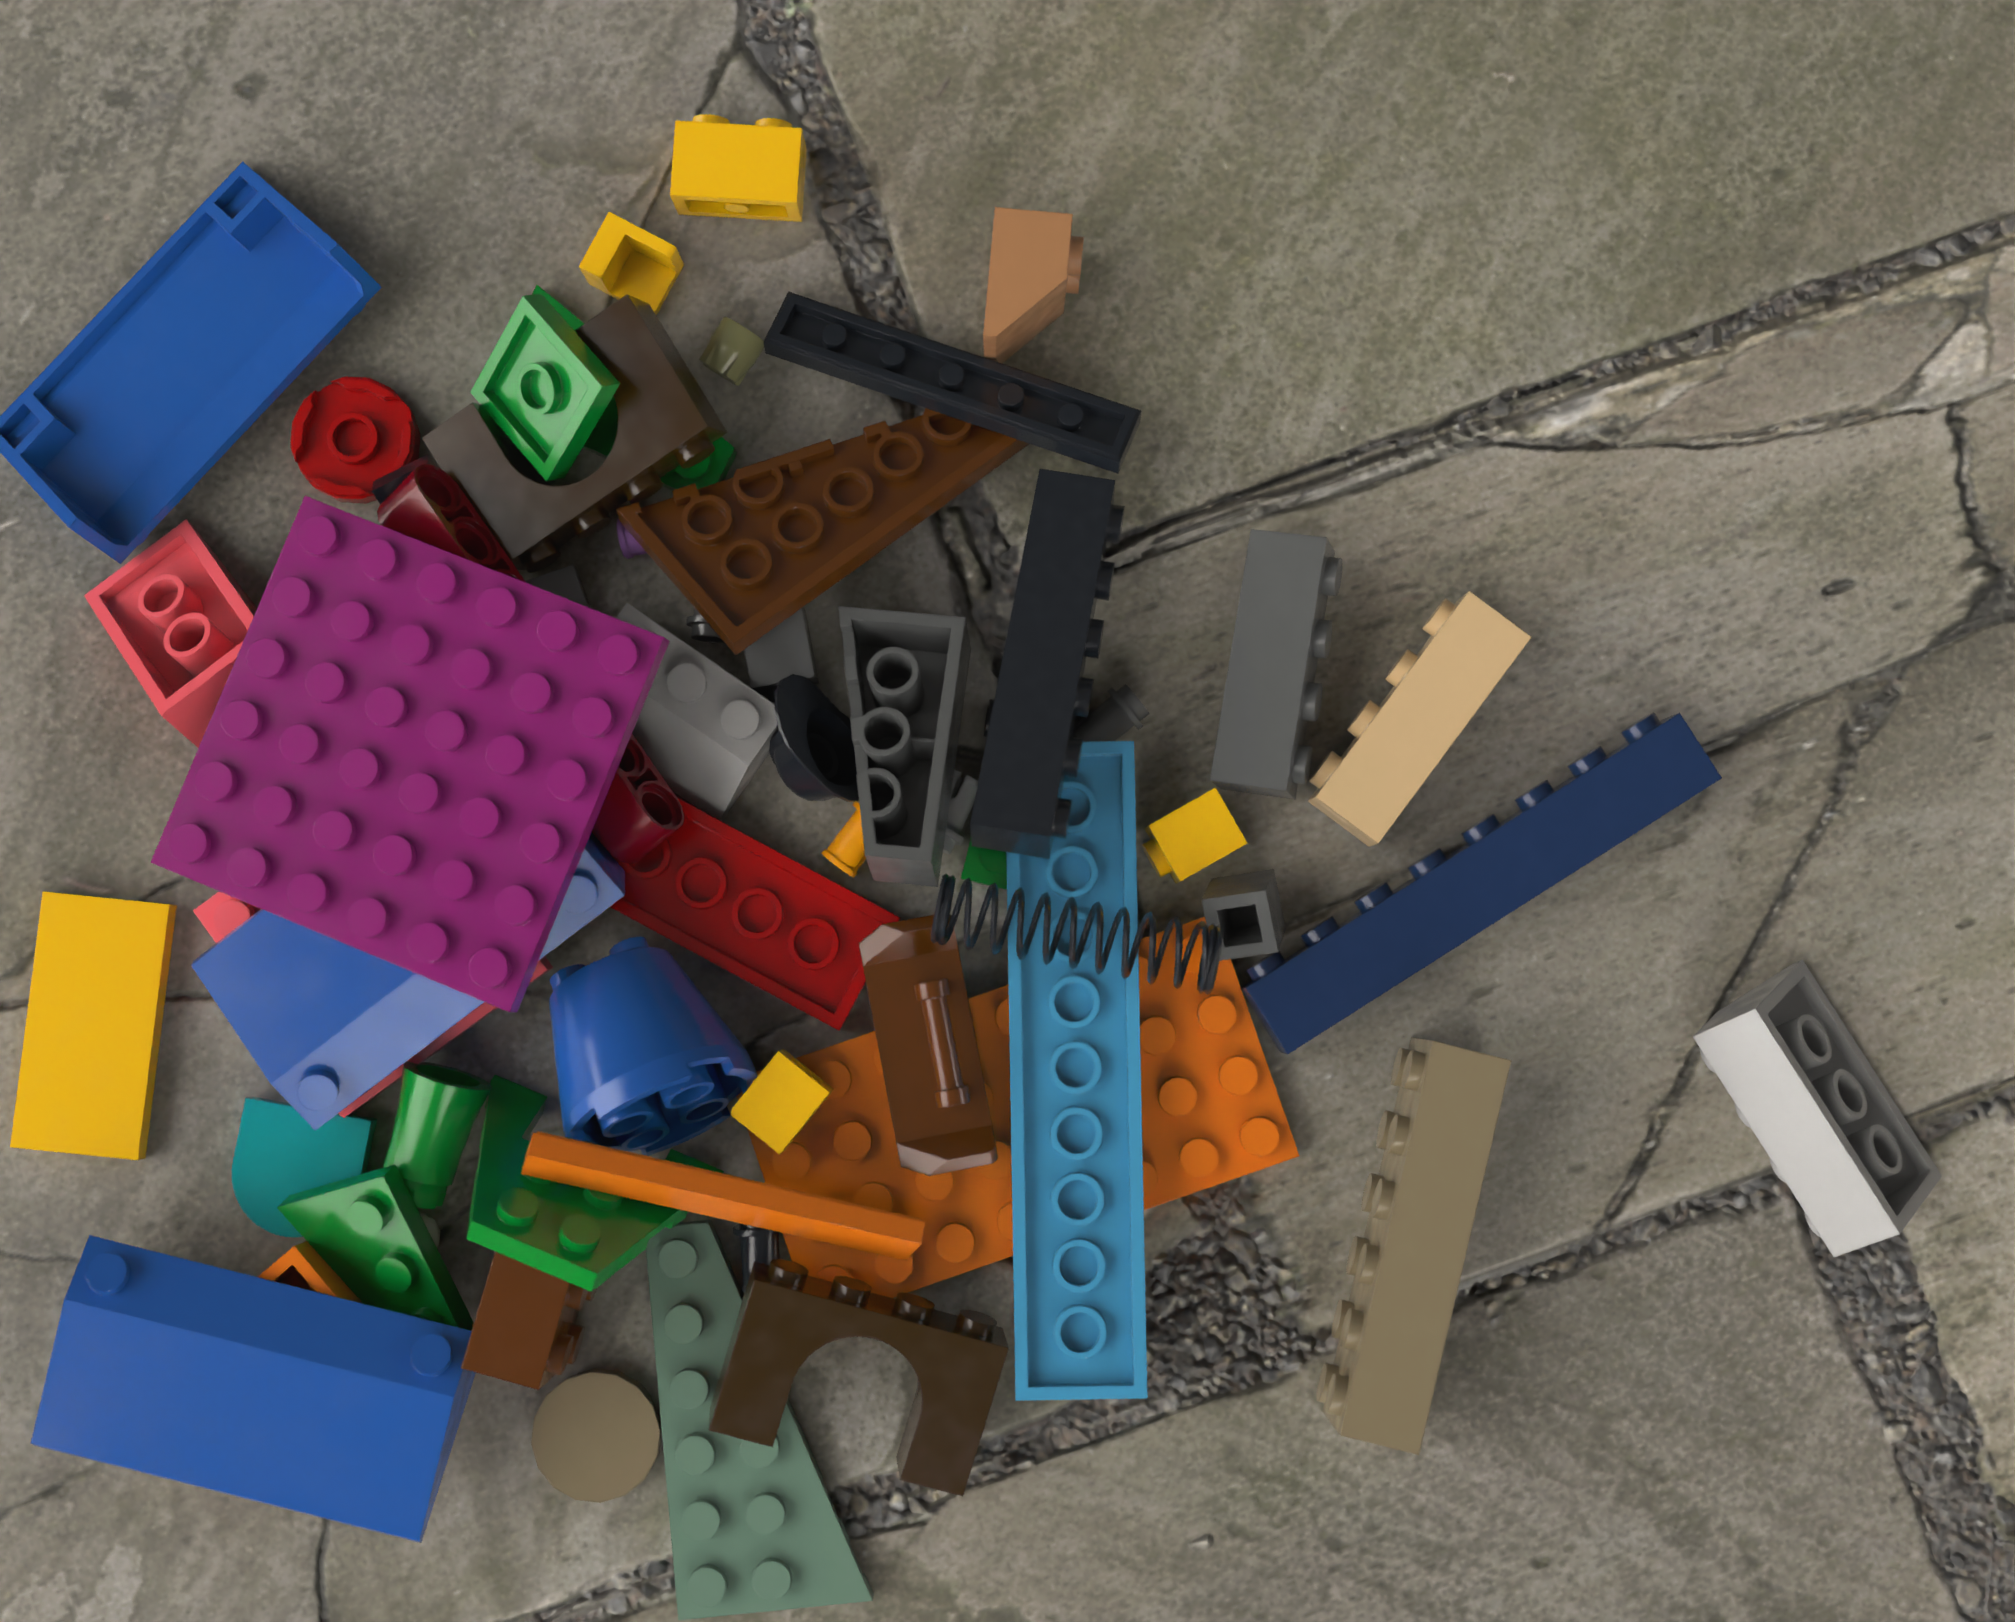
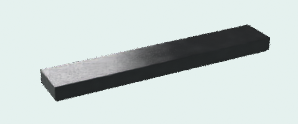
[764,291,1141,474]

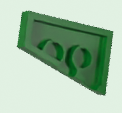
[277,1164,474,1331]

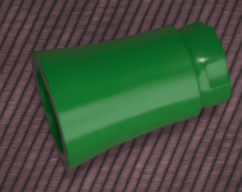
[383,1061,492,1209]

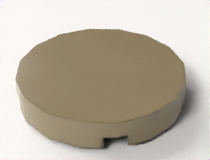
[531,1368,662,1503]

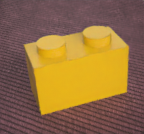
[670,114,807,222]

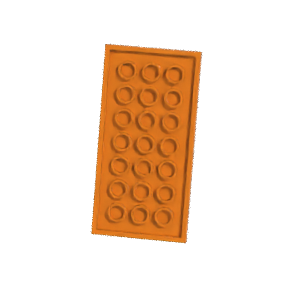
[736,917,1300,1298]

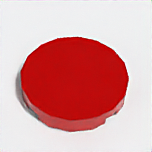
[290,376,420,504]

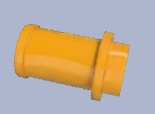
[821,802,866,878]

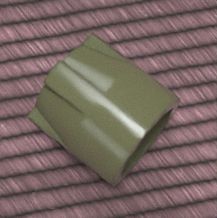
[699,316,764,386]

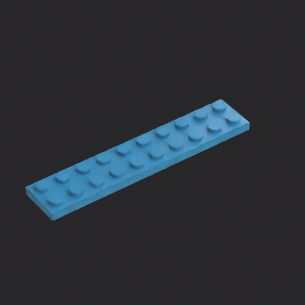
[1006,741,1148,1401]

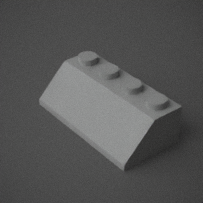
[1693,959,1942,1257]

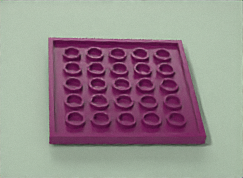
[150,496,670,1013]

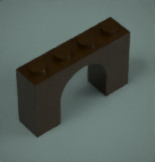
[422,294,728,573]
[709,1259,1009,1496]

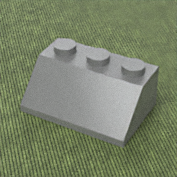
[616,603,779,821]

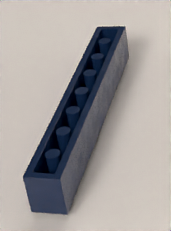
[1241,712,1722,1055]

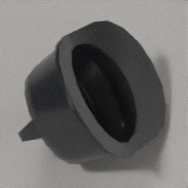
[769,674,859,802]

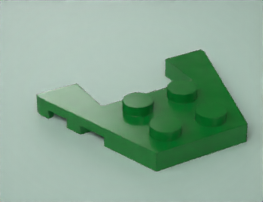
[467,1075,724,1292]

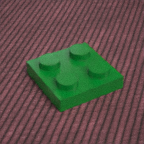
[470,294,620,481]

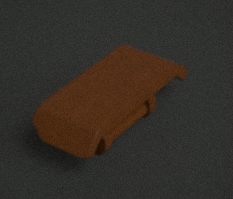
[859,914,998,1176]

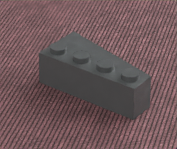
[838,606,971,887]

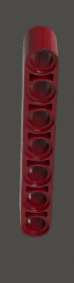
[377,464,684,864]

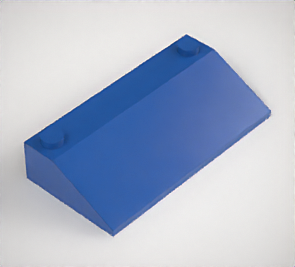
[0,161,382,564]
[191,832,625,1131]
[31,1235,476,1543]

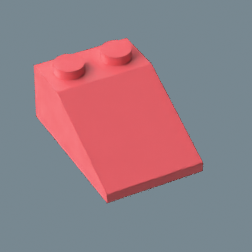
[84,519,257,748]

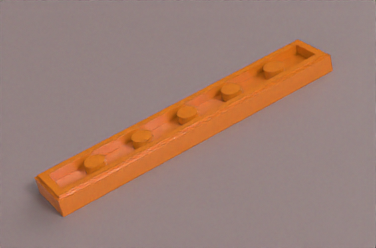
[521,1131,925,1260]

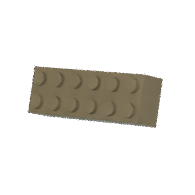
[1316,1037,1511,1455]

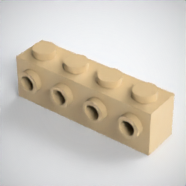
[1308,591,1531,847]

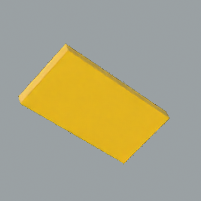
[10,891,177,1160]

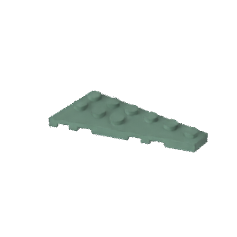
[646,1220,874,1621]

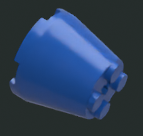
[549,936,758,1156]

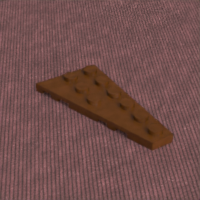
[616,408,1029,655]

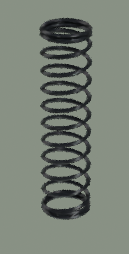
[930,873,1223,995]

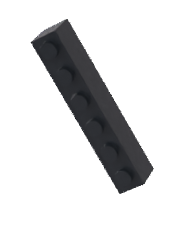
[970,469,1125,859]

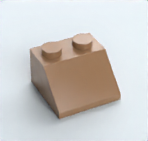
[983,207,1084,364]

